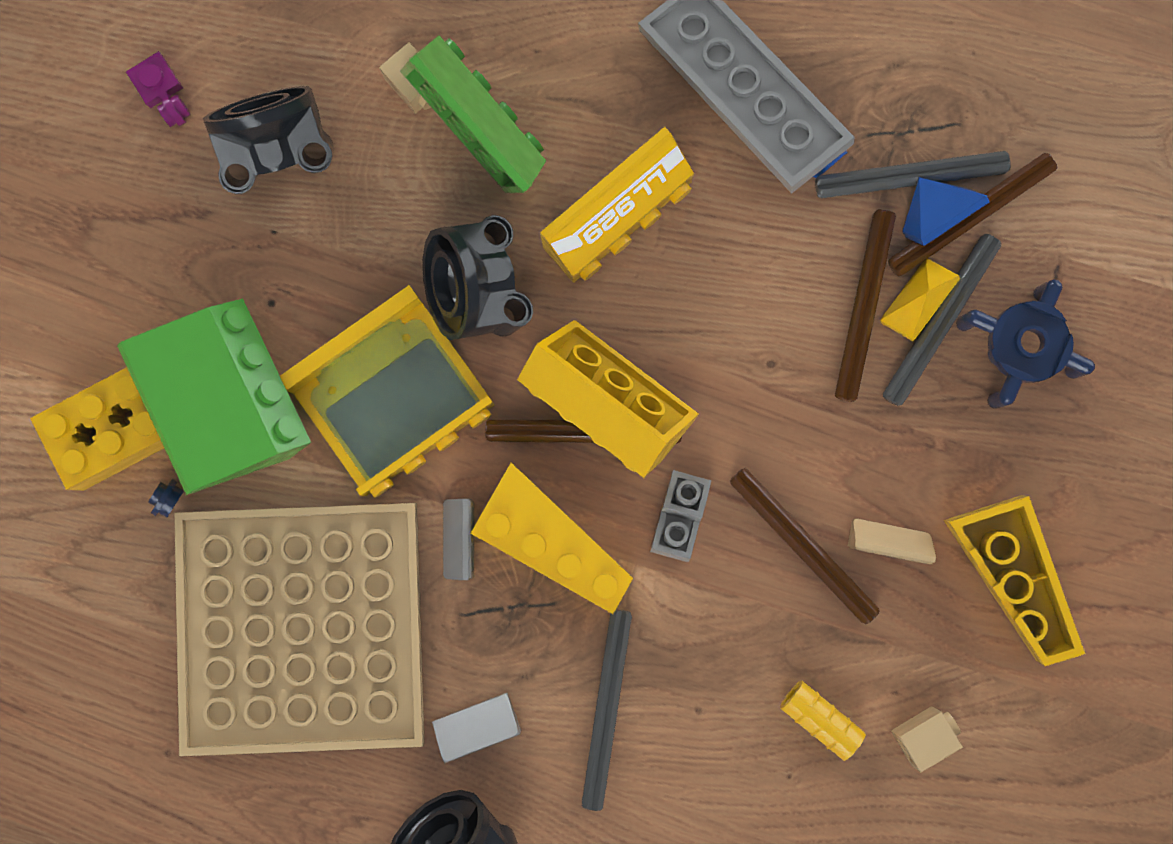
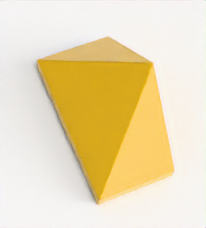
[880,258,960,342]

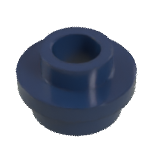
[148,479,184,518]

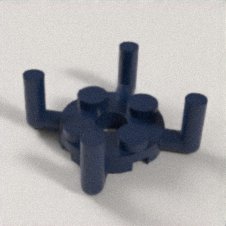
[956,279,1095,408]

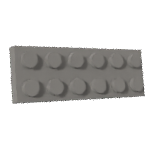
[638,0,855,194]

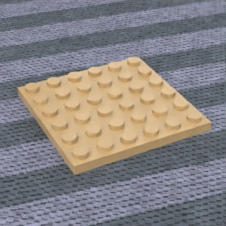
[174,503,424,756]

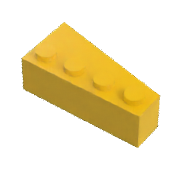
[471,463,633,614]
[943,495,1085,666]

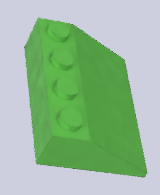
[400,35,546,193]
[117,299,311,495]

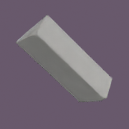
[443,499,474,580]
[432,693,521,763]

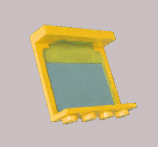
[280,285,495,498]

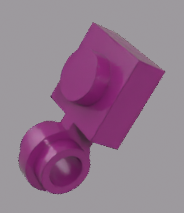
[126,51,191,127]

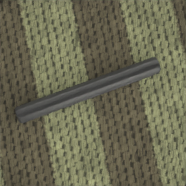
[815,151,1011,198]
[883,234,1001,406]
[582,609,632,811]

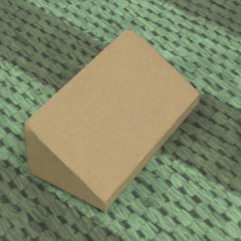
[848,519,936,564]

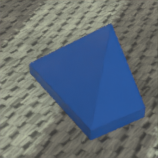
[903,177,990,246]

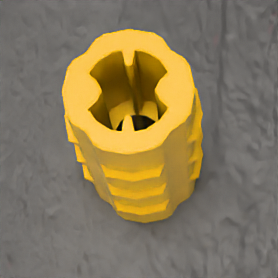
[780,680,866,761]

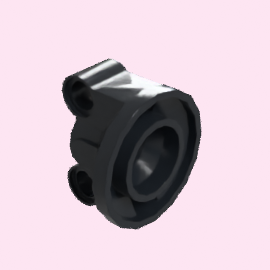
[203,86,334,194]
[422,215,533,340]
[391,790,518,844]

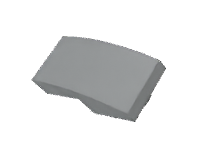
[650,470,711,562]

